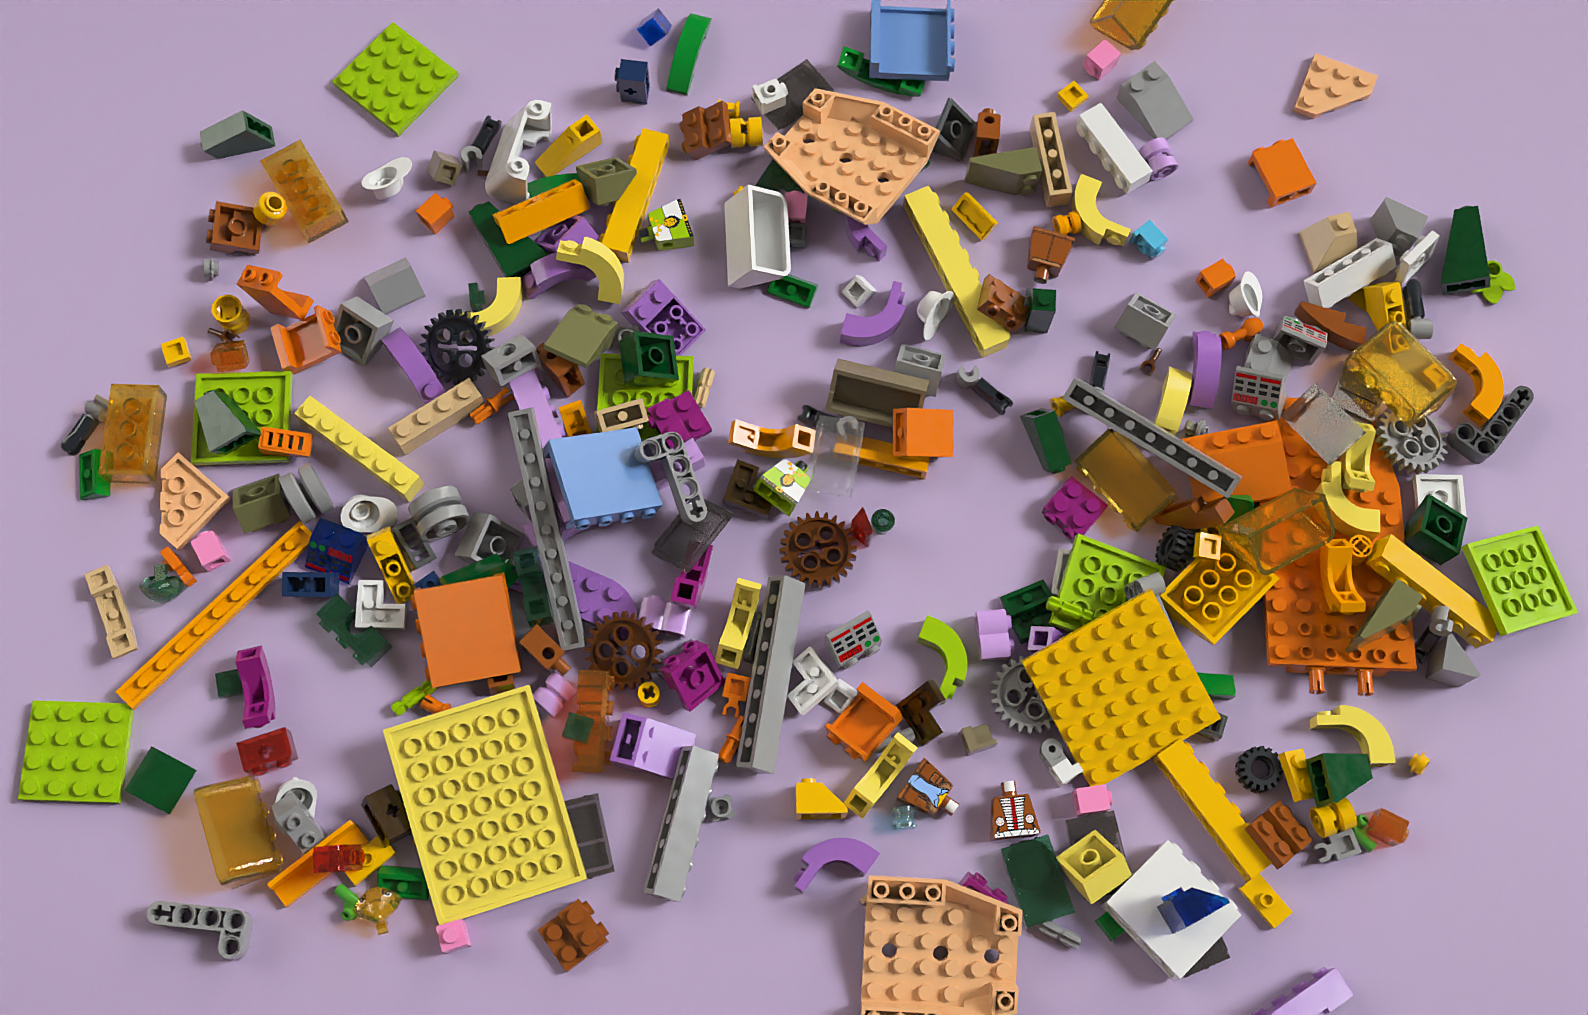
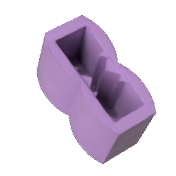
[638,595,692,638]
[974,609,1014,662]

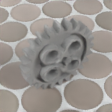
[1375,402,1448,475]
[990,655,1055,735]

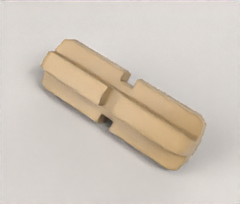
[694,368,715,408]

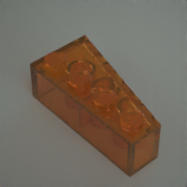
[572,670,615,773]

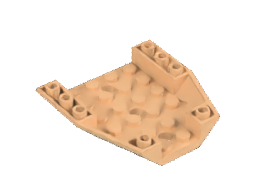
[764,88,940,225]
[861,875,1022,1015]

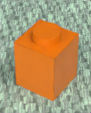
[416,193,455,235]
[1195,258,1236,298]

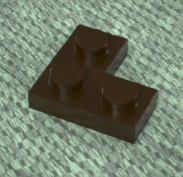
[722,459,772,519]
[896,679,946,746]

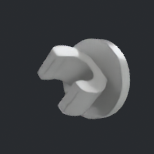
[1184,419,1209,437]

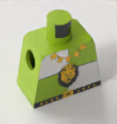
[638,198,694,251]
[753,459,811,517]

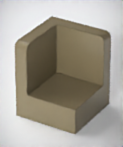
[427,150,462,186]
[959,724,998,756]

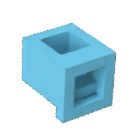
[1129,220,1168,259]

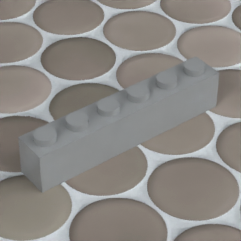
[643,746,719,902]

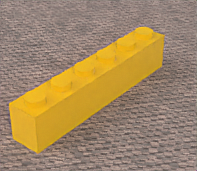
[599,128,670,262]
[1366,534,1497,648]
[1153,738,1272,881]

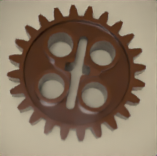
[779,511,857,589]
[584,611,664,691]

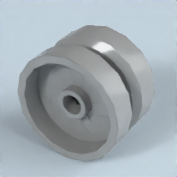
[278,462,335,524]
[408,486,471,541]

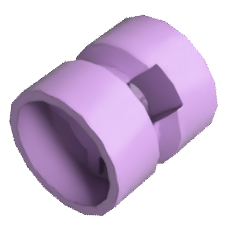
[1139,137,1178,180]
[533,671,577,718]

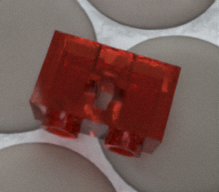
[236,727,298,776]
[313,844,365,873]

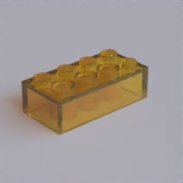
[260,139,349,244]
[98,384,167,484]

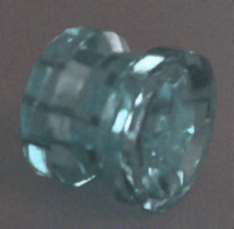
[890,806,916,830]

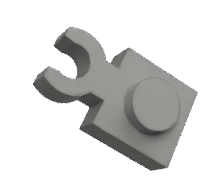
[1312,829,1362,863]

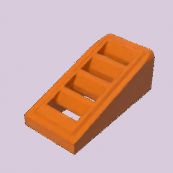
[258,427,313,458]

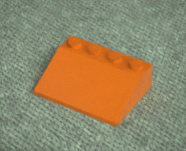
[1182,421,1292,503]

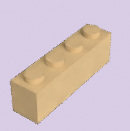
[1029,112,1072,208]
[388,378,484,455]

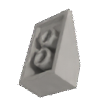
[1117,61,1193,140]

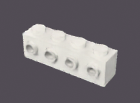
[1076,103,1153,194]
[1304,238,1397,308]

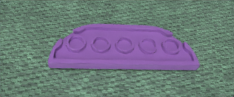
[508,557,638,639]

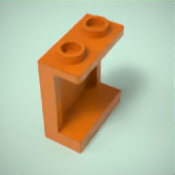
[1248,138,1317,208]
[236,265,314,320]
[270,305,342,374]
[893,408,954,458]
[824,682,903,763]

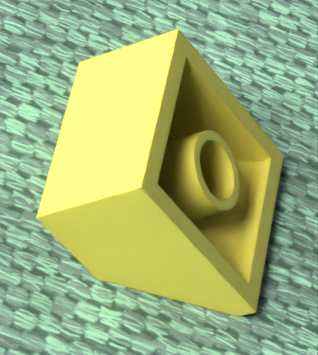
[1055,830,1132,905]

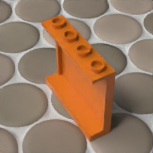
[411,572,522,688]

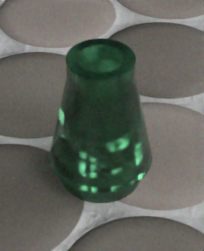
[871,509,895,535]

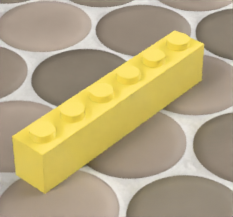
[294,396,424,503]

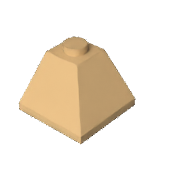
[1299,212,1357,273]

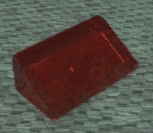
[850,507,873,547]

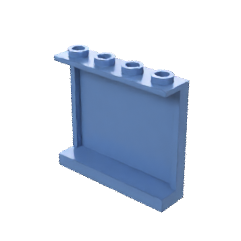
[869,0,955,81]
[543,427,663,530]

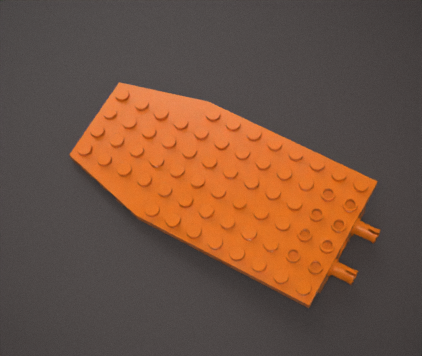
[1257,397,1417,696]

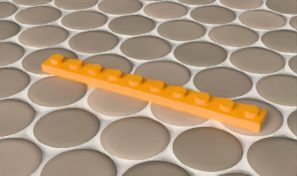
[115,520,318,710]

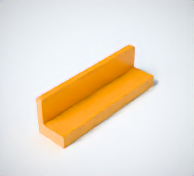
[493,179,590,244]
[833,433,930,479]
[266,820,370,907]

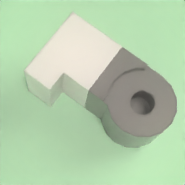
[1039,738,1084,787]

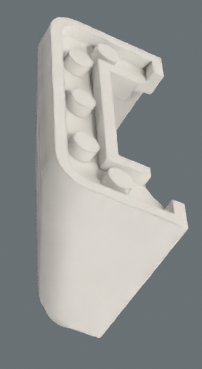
[485,100,552,204]

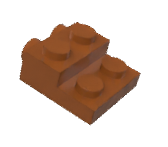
[679,101,732,160]
[206,201,262,254]
[977,274,1028,333]
[1245,800,1312,870]
[538,898,609,972]

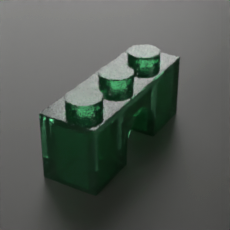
[512,547,555,628]
[316,593,392,668]

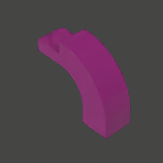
[670,540,713,609]
[235,645,275,729]

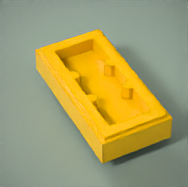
[951,192,998,240]
[340,835,397,886]
[1238,874,1293,929]

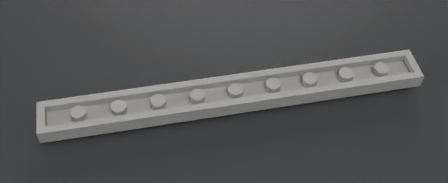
[508,407,587,651]

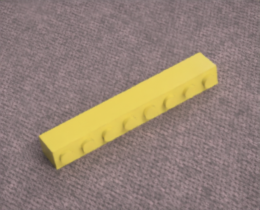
[903,186,1010,358]

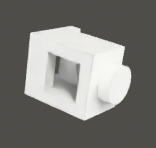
[752,78,788,115]

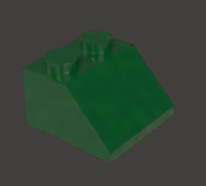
[619,331,679,387]
[1404,494,1468,566]

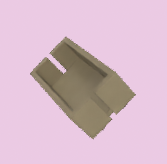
[825,358,929,428]

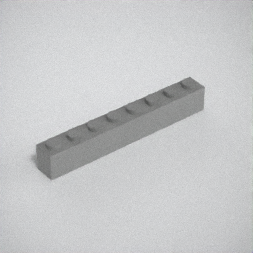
[1062,378,1243,498]
[736,575,805,774]

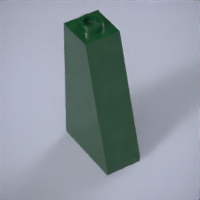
[468,201,548,278]
[1441,205,1490,295]

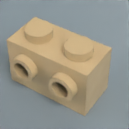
[594,398,649,432]

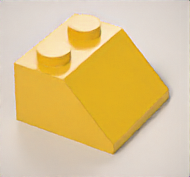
[795,778,848,820]

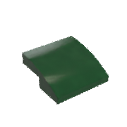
[1000,579,1060,644]
[124,746,197,814]

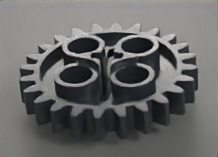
[419,309,495,385]

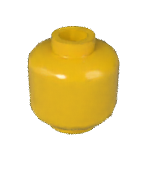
[253,192,287,226]

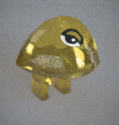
[353,887,402,935]

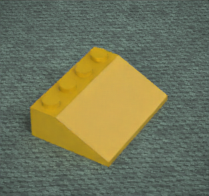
[1160,531,1280,646]

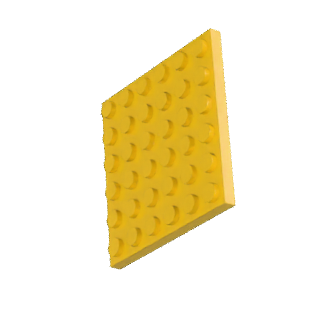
[1021,589,1221,787]

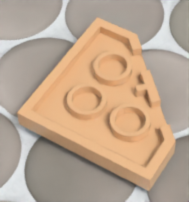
[1293,53,1378,119]
[160,452,231,551]

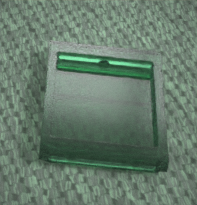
[1000,834,1075,928]

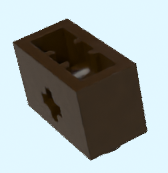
[361,784,412,848]

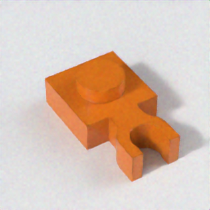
[160,546,197,587]
[722,672,751,718]

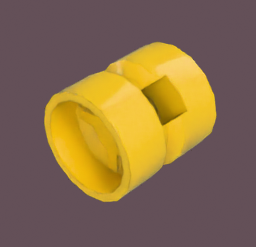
[730,117,763,148]
[211,294,250,334]
[1309,797,1357,839]

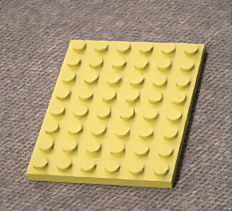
[383,685,587,926]

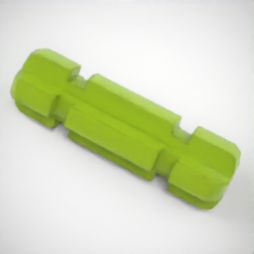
[1046,596,1093,625]
[391,680,437,716]

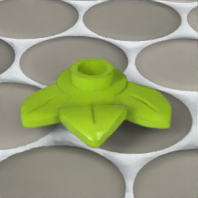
[1470,260,1515,304]

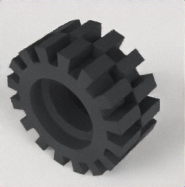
[1155,525,1195,572]
[1235,746,1284,793]

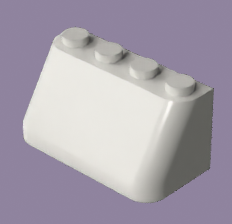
[724,185,791,289]

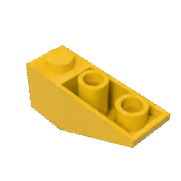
[535,115,602,177]
[1363,282,1410,355]
[367,526,416,604]

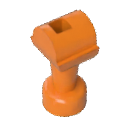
[1218,317,1263,351]

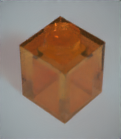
[210,340,250,372]
[1366,808,1410,847]

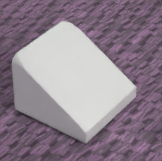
[842,275,876,308]
[822,679,858,714]

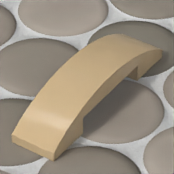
[84,564,138,660]

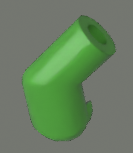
[1351,814,1377,853]
[334,883,360,921]

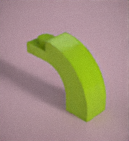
[917,615,968,704]

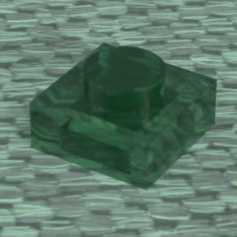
[468,282,486,312]
[215,669,244,699]
[562,712,594,745]

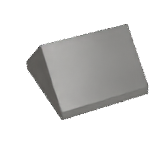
[364,257,426,315]
[1425,633,1481,687]

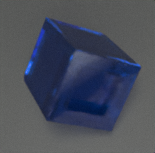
[637,8,672,47]

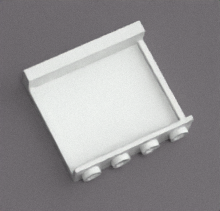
[1101,840,1241,981]

